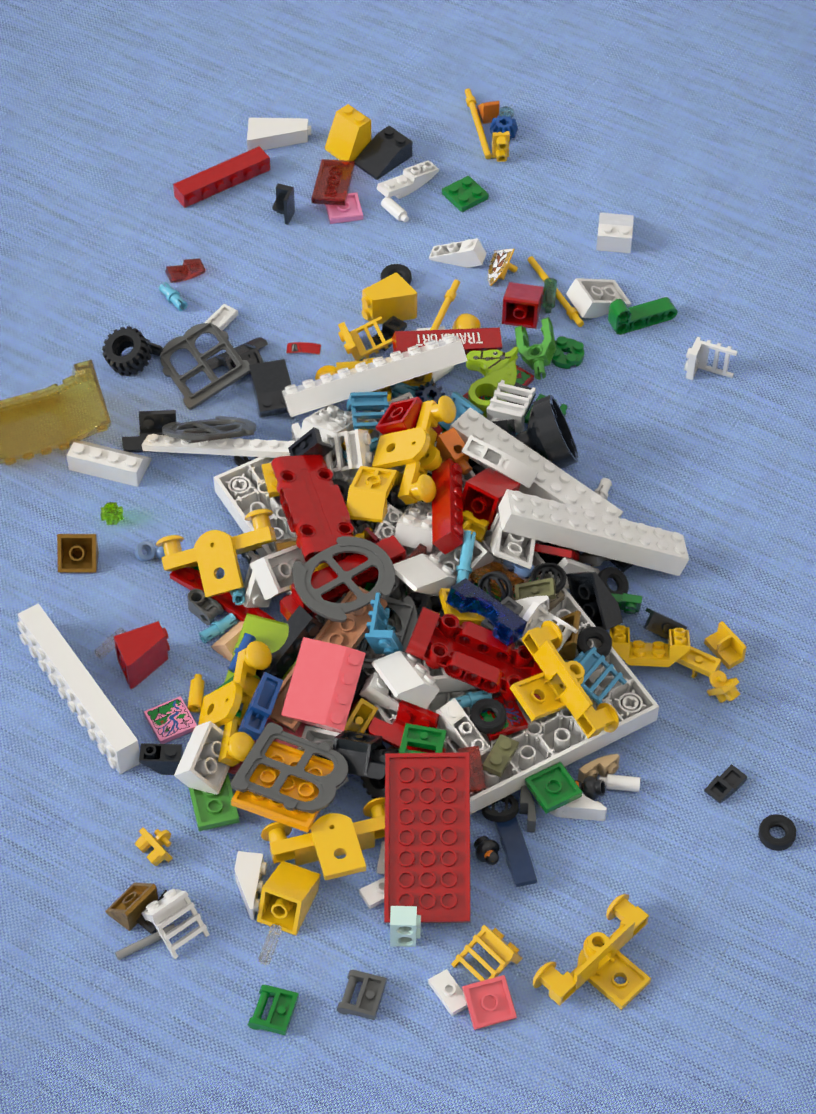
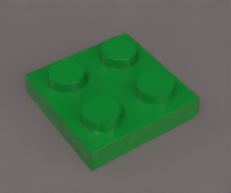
[442,175,489,212]
[525,762,582,814]

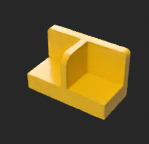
[704,621,747,670]
[676,646,721,679]

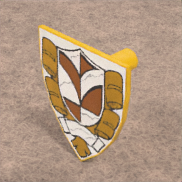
[488,249,518,286]

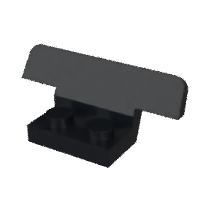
[206,337,268,375]
[122,410,177,452]
[314,730,385,780]

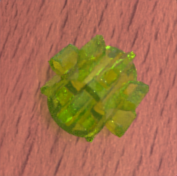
[100,502,123,525]

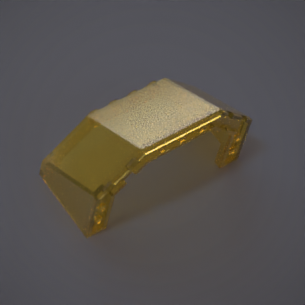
[0,360,111,465]

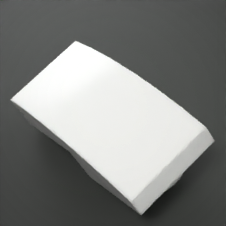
[374,504,403,540]

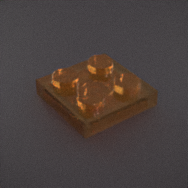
[470,561,525,598]

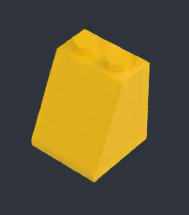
[325,104,371,166]
[361,272,417,324]
[257,861,321,935]

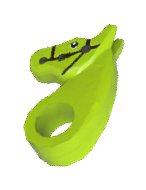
[466,347,519,418]

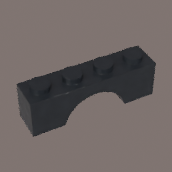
[256,605,324,679]

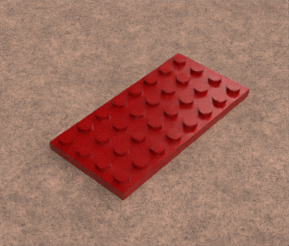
[384,752,471,923]

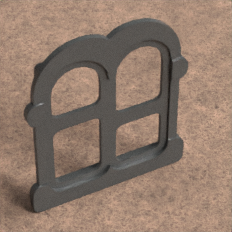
[160,323,250,410]
[231,722,348,814]

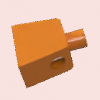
[436,427,472,475]

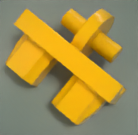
[492,131,510,162]
[463,510,489,542]
[706,670,740,703]
[134,827,173,866]

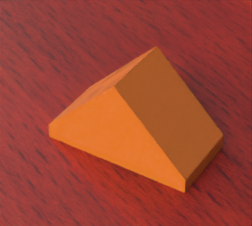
[477,101,500,124]

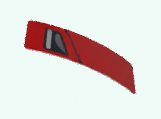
[286,342,321,355]

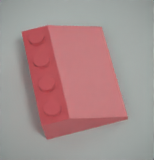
[281,637,366,733]

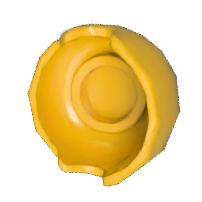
[452,313,481,329]

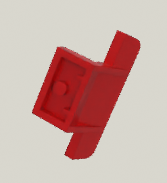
[368,700,446,753]

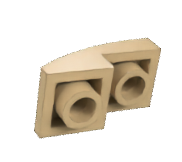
[578,754,620,783]

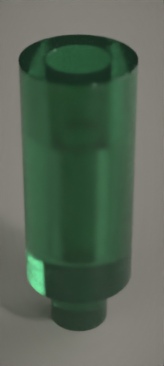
[542,278,557,313]

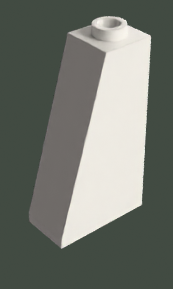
[247,118,311,151]

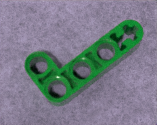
[608,297,678,335]

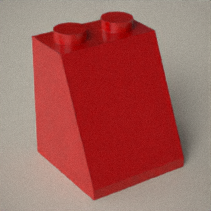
[502,282,544,329]
[375,397,443,442]
[462,467,521,530]
[113,621,170,689]

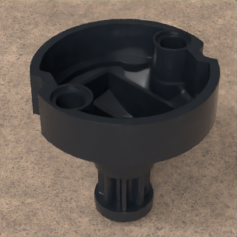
[515,395,578,469]

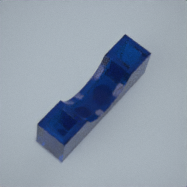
[446,578,527,646]

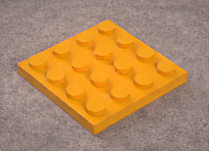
[231,741,334,833]

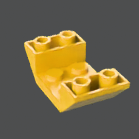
[346,466,404,523]
[610,625,690,667]

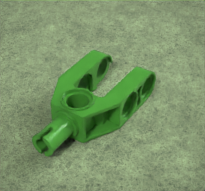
[515,317,556,380]

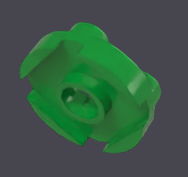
[552,336,584,369]

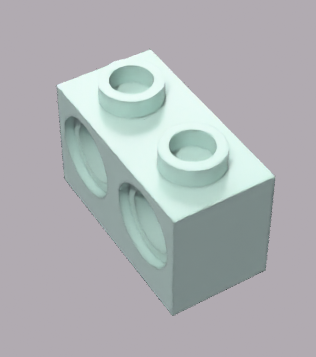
[390,906,421,947]

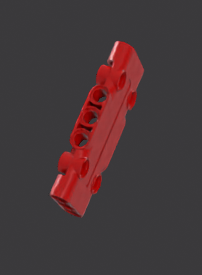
[271,454,355,563]
[405,607,543,701]

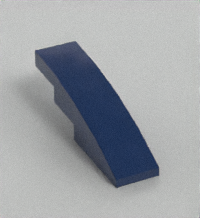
[495,816,537,887]

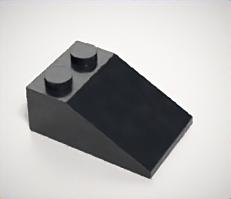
[354,126,413,180]
[249,359,291,417]
[566,572,623,630]

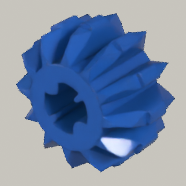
[490,115,518,139]

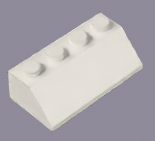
[66,441,152,487]

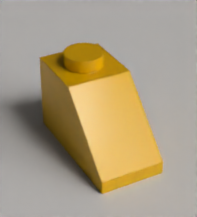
[341,698,379,733]

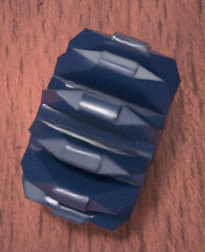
[415,382,445,404]

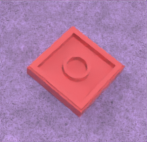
[462,975,517,1030]

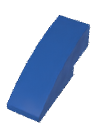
[238,672,283,741]

